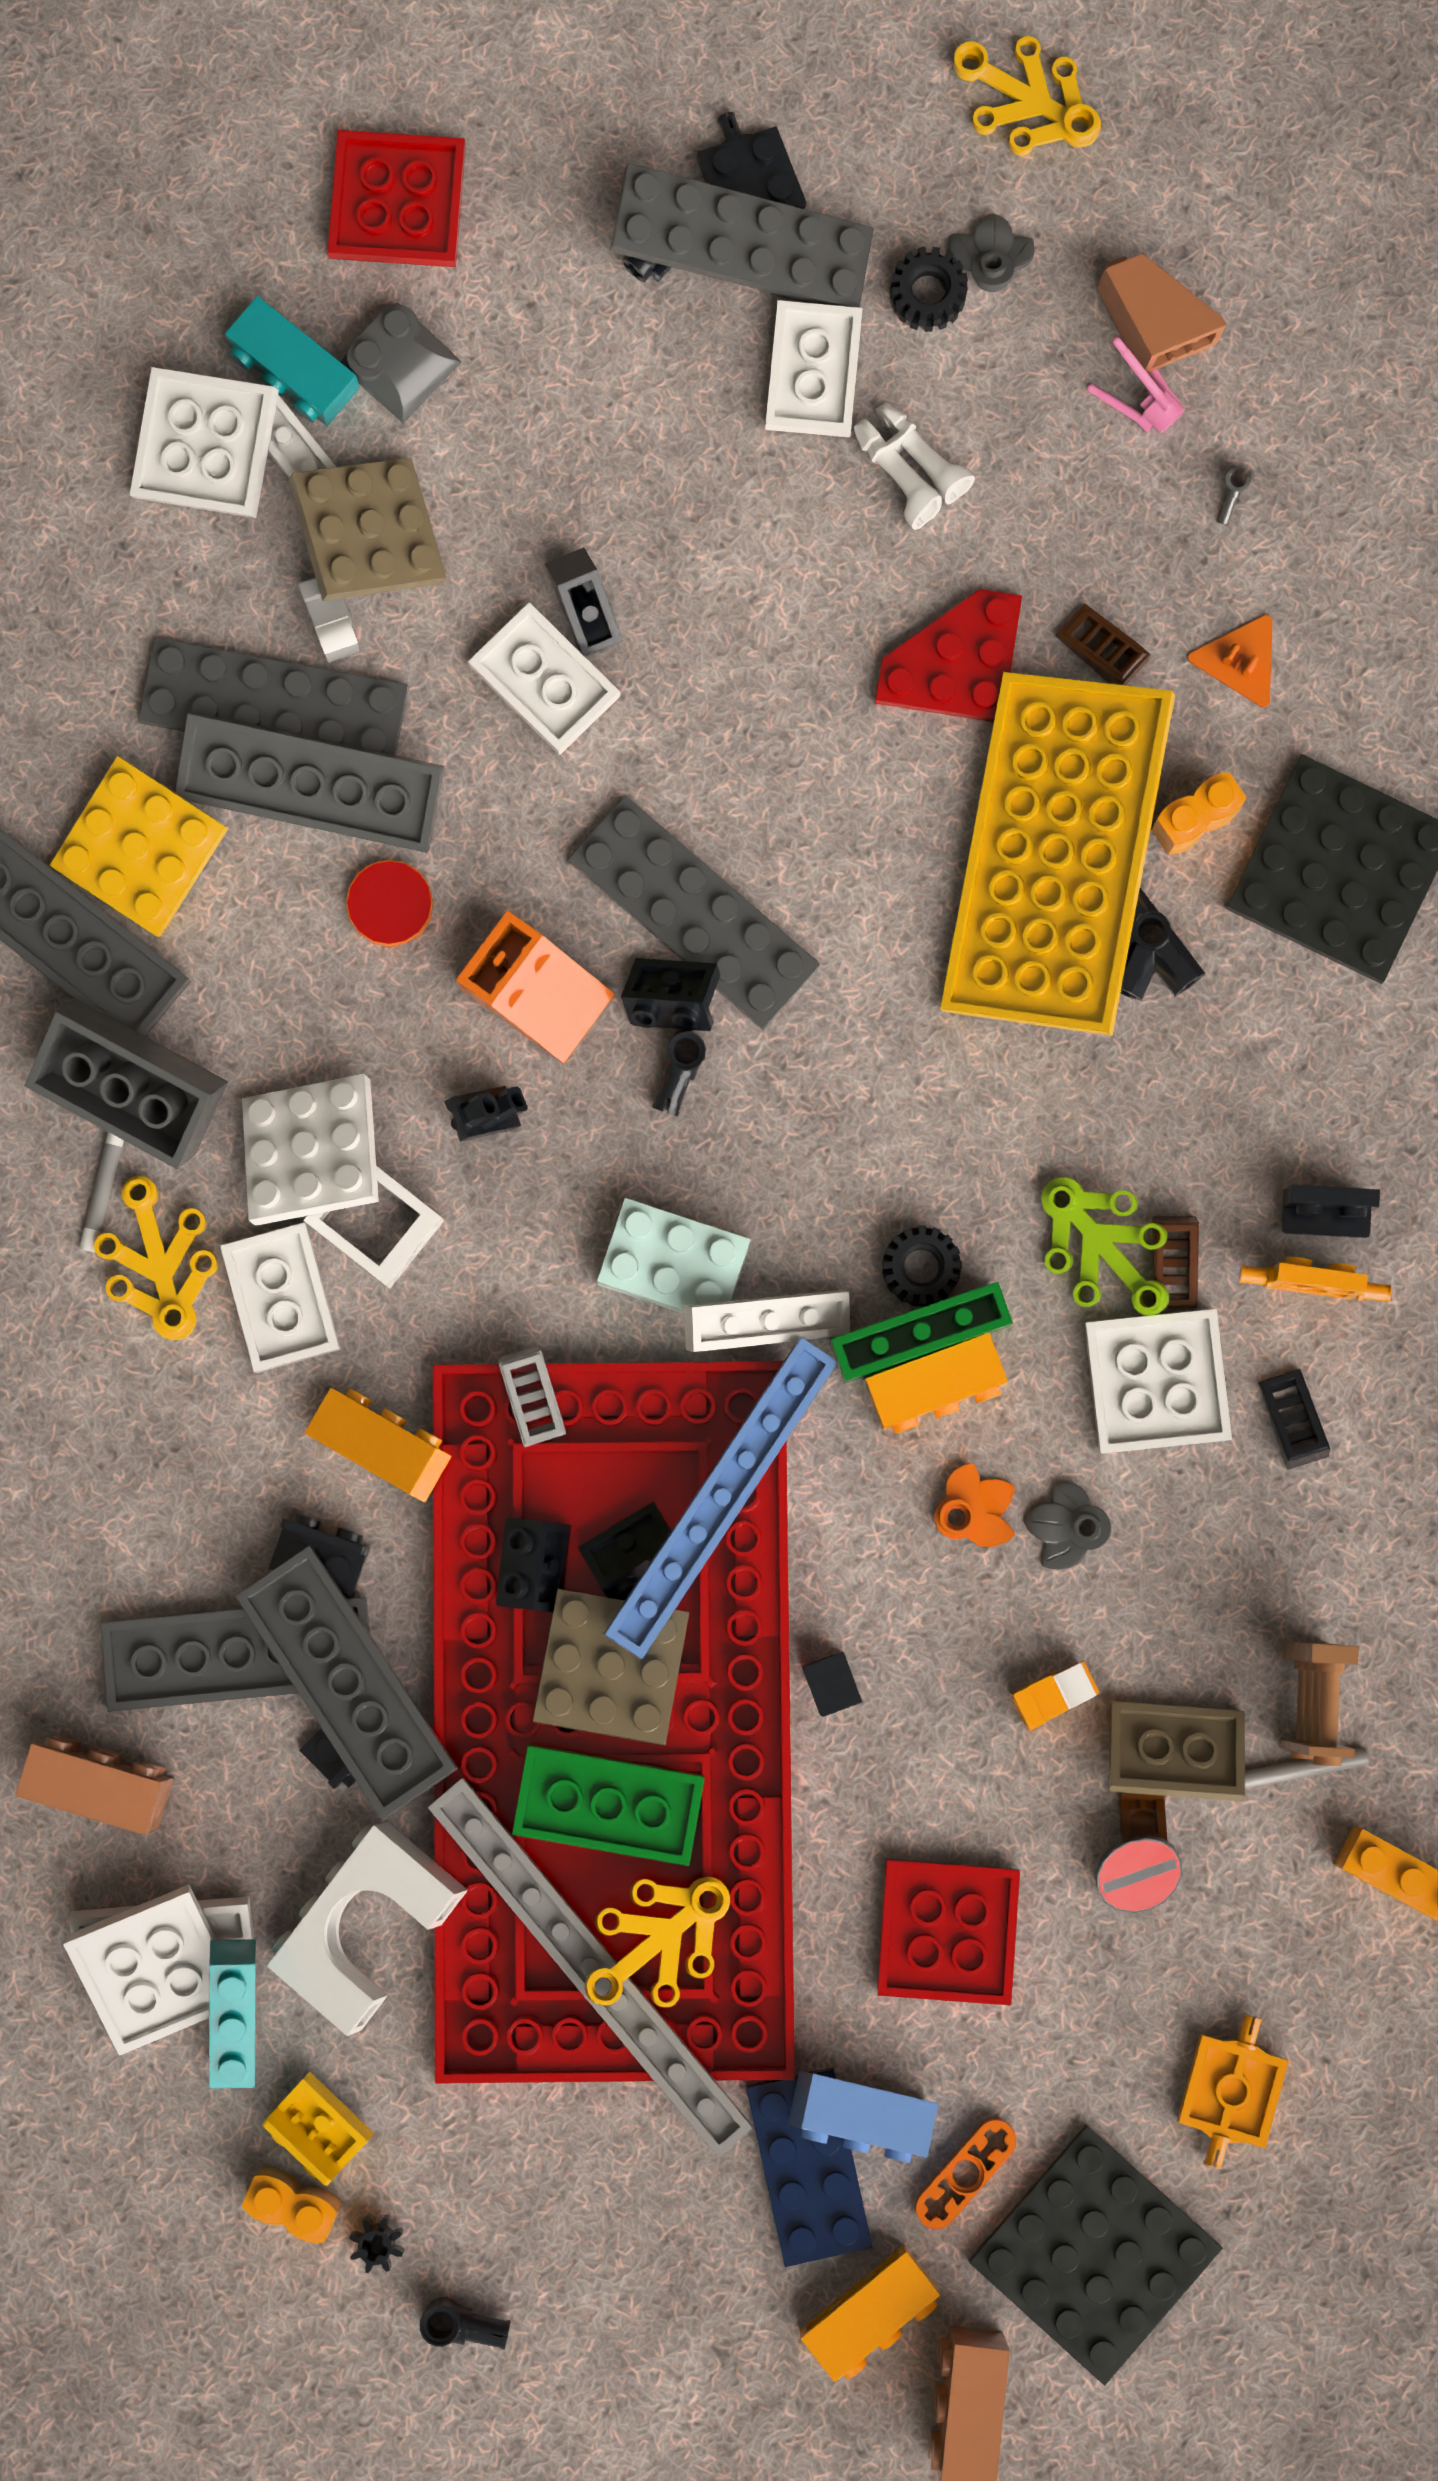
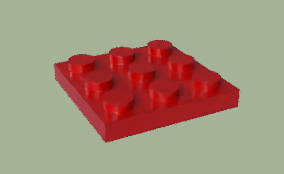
[327,130,466,268]
[877,1859,1020,2006]

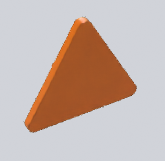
[1188,615,1272,708]

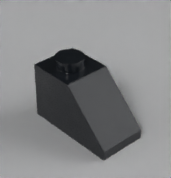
[545,547,623,657]

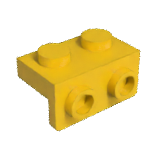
[262,2072,375,2186]

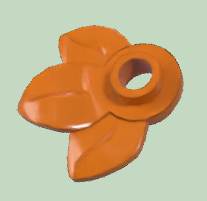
[934,1463,1015,1547]

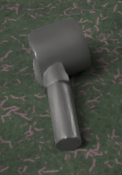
[1217,464,1254,526]

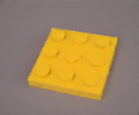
[49,756,229,937]

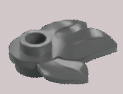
[949,214,1034,292]
[1023,1482,1112,1570]

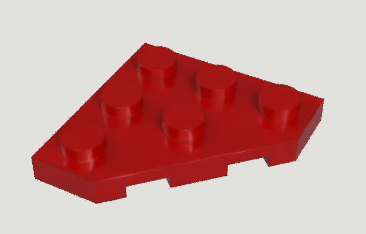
[875,589,1022,722]

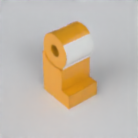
[1009,1660,1100,1731]

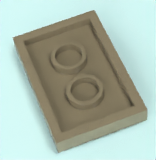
[1109,1701,1245,1801]

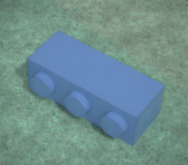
[788,2071,939,2163]

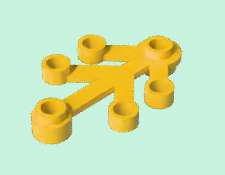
[953,36,1101,156]
[94,1176,219,1340]
[585,1877,730,2007]

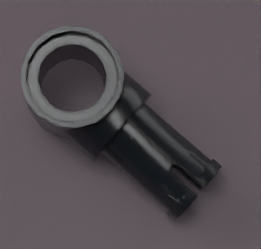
[652,1030,706,1116]
[420,2297,511,2350]

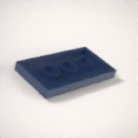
[746,2067,873,2267]

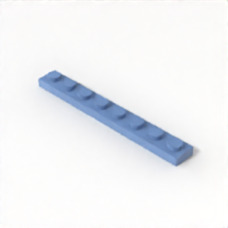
[603,1337,838,1659]

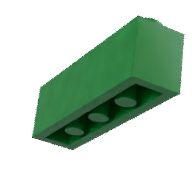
[829,1282,1013,1384]

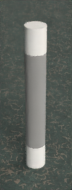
[79,1132,124,1253]

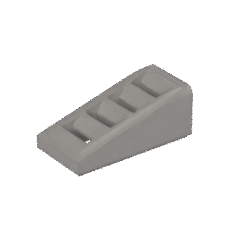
[497,1346,566,1447]

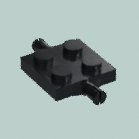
[696,112,807,209]

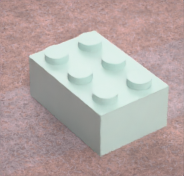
[597,1198,751,1314]

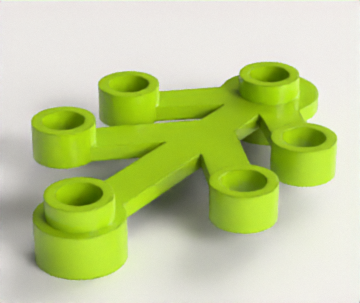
[1041,1177,1169,1316]

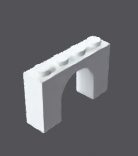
[267,1822,468,2036]

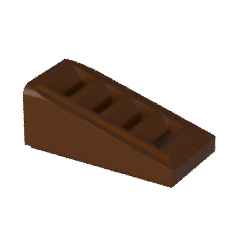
[1056,603,1151,685]
[1152,1216,1199,1308]

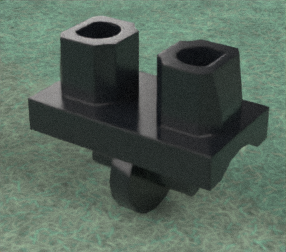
[444,1086,528,1142]

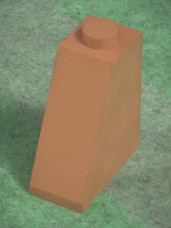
[1097,253,1227,373]

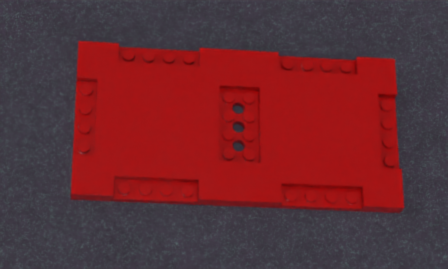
[433,1361,795,2084]

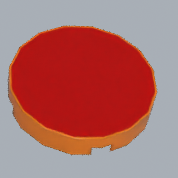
[346,860,434,948]

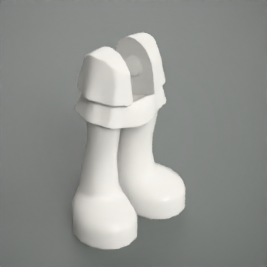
[854,402,975,530]

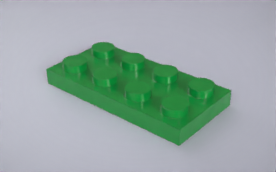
[512,1744,705,1866]

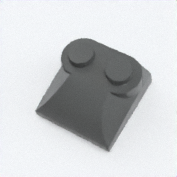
[341,303,461,424]

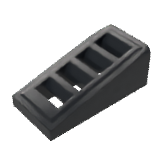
[1258,1369,1330,1470]

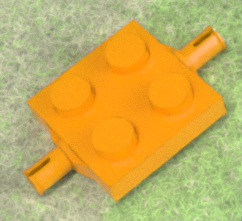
[1239,1257,1392,1303]
[1176,2014,1289,2169]

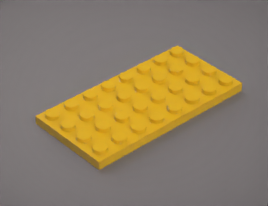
[940,672,1175,1036]

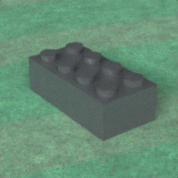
[24,999,228,1169]

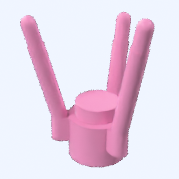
[1087,337,1185,434]

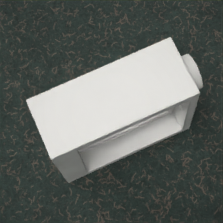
[304,1166,444,1289]

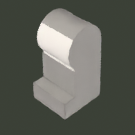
[298,578,361,663]

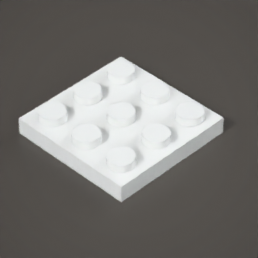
[130,367,279,518]
[242,1074,379,1226]
[1084,1309,1232,1454]
[63,1885,216,2055]

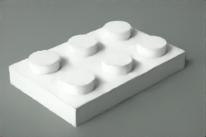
[765,300,863,437]
[468,602,620,755]
[220,1222,341,1373]

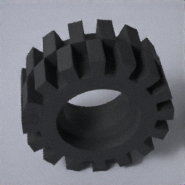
[890,247,968,332]
[882,1226,962,1307]

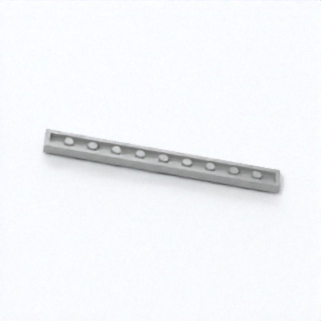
[428,1777,753,2158]

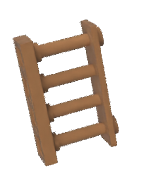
[1279,1641,1359,1766]

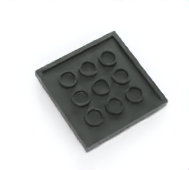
[1226,754,1438,984]
[968,2124,1223,2386]

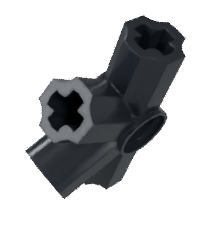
[1120,888,1205,1001]

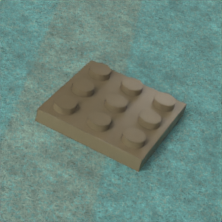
[288,457,447,601]
[533,1589,689,1746]

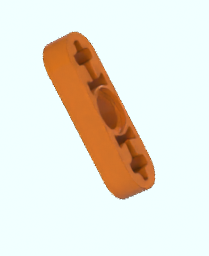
[915,2117,1016,2229]

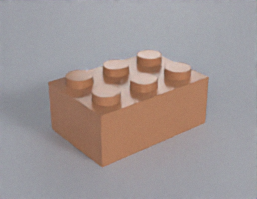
[15,1734,174,1835]
[928,2326,1010,2481]

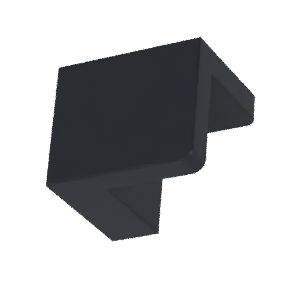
[801,1651,862,1717]

